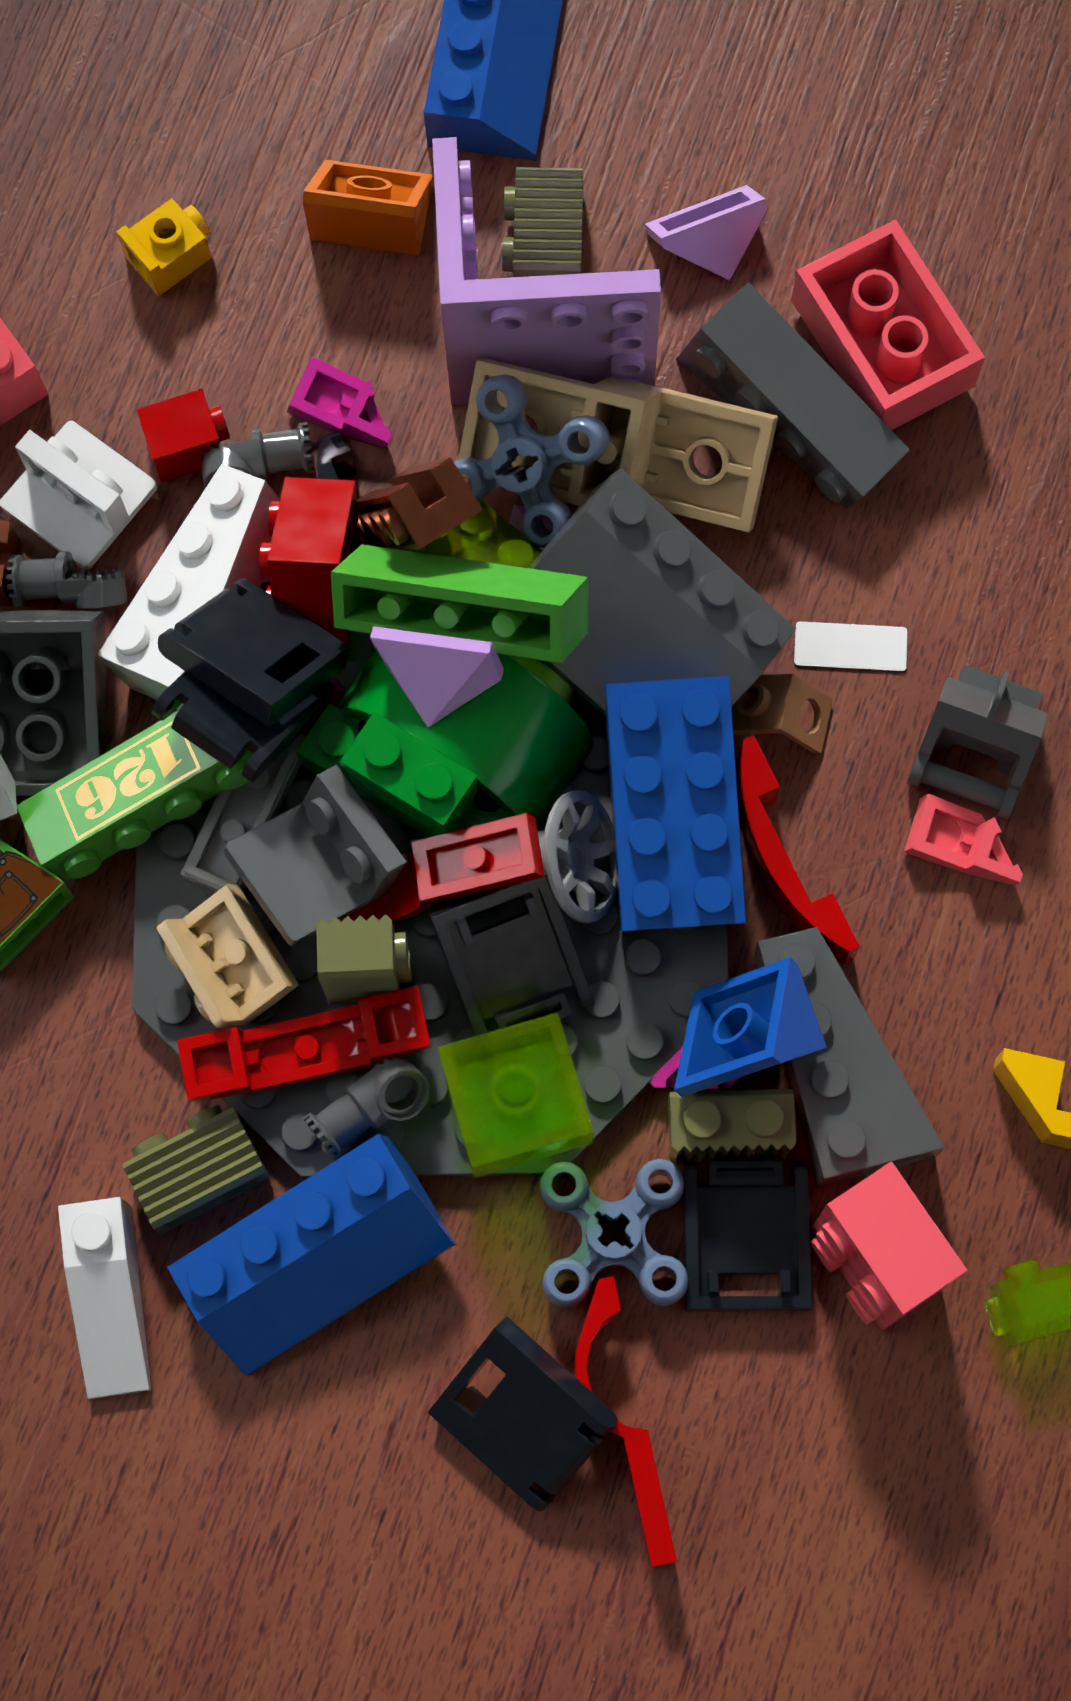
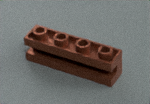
[357,456,482,551]

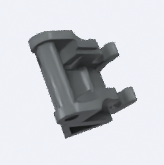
[907,665,1048,821]

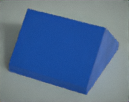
[674,957,827,1097]

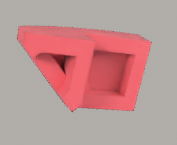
[904,794,1023,885]

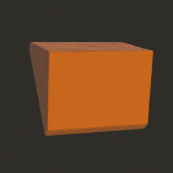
[303,159,434,256]

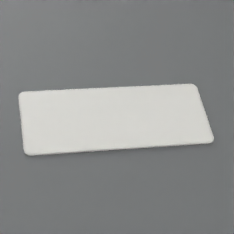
[794,621,907,671]

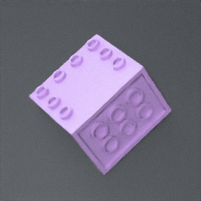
[432,137,661,405]

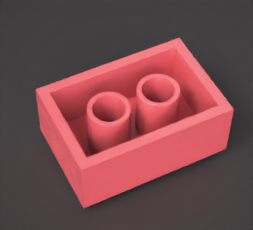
[791,219,985,430]
[810,1161,968,1331]

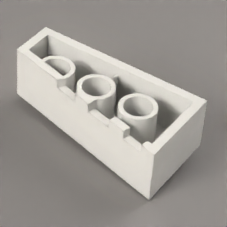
[97,464,280,710]

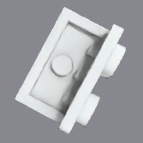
[0,421,157,570]

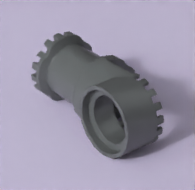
[201,422,316,488]
[6,551,128,608]
[303,1056,430,1161]

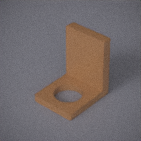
[731,673,832,753]

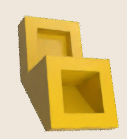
[993,1048,1071,1149]

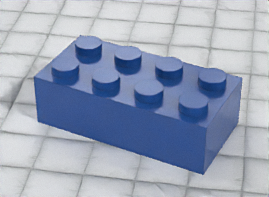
[604,676,746,931]

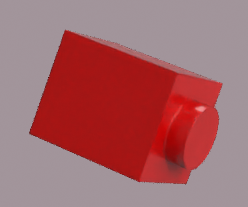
[136,389,230,482]

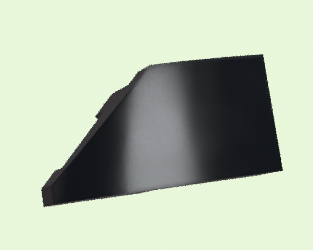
[317,431,357,480]

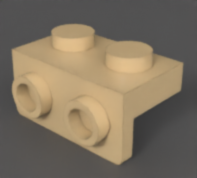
[157,884,299,1028]

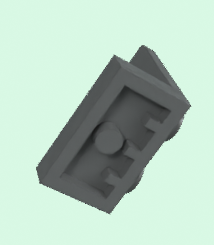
[223,765,407,946]

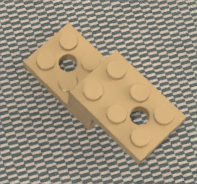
[458,357,778,532]

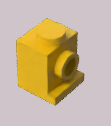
[116,198,212,297]

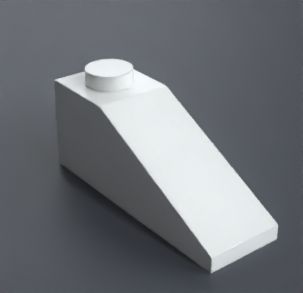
[58,1197,151,1399]

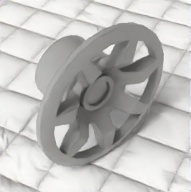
[538,790,617,923]

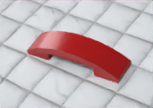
[737,735,860,964]
[177,986,431,1102]

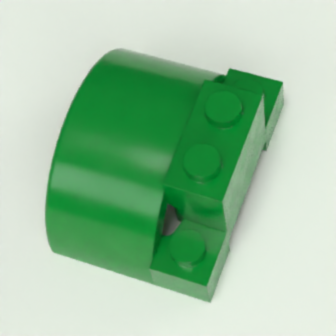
[296,649,593,838]

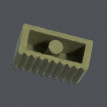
[502,167,583,277]
[316,914,412,1003]
[668,1089,796,1163]
[122,1105,271,1236]

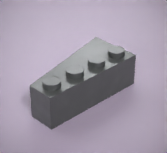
[676,282,910,509]
[753,927,945,1188]

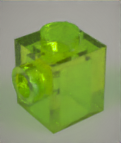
[985,1259,1071,1348]

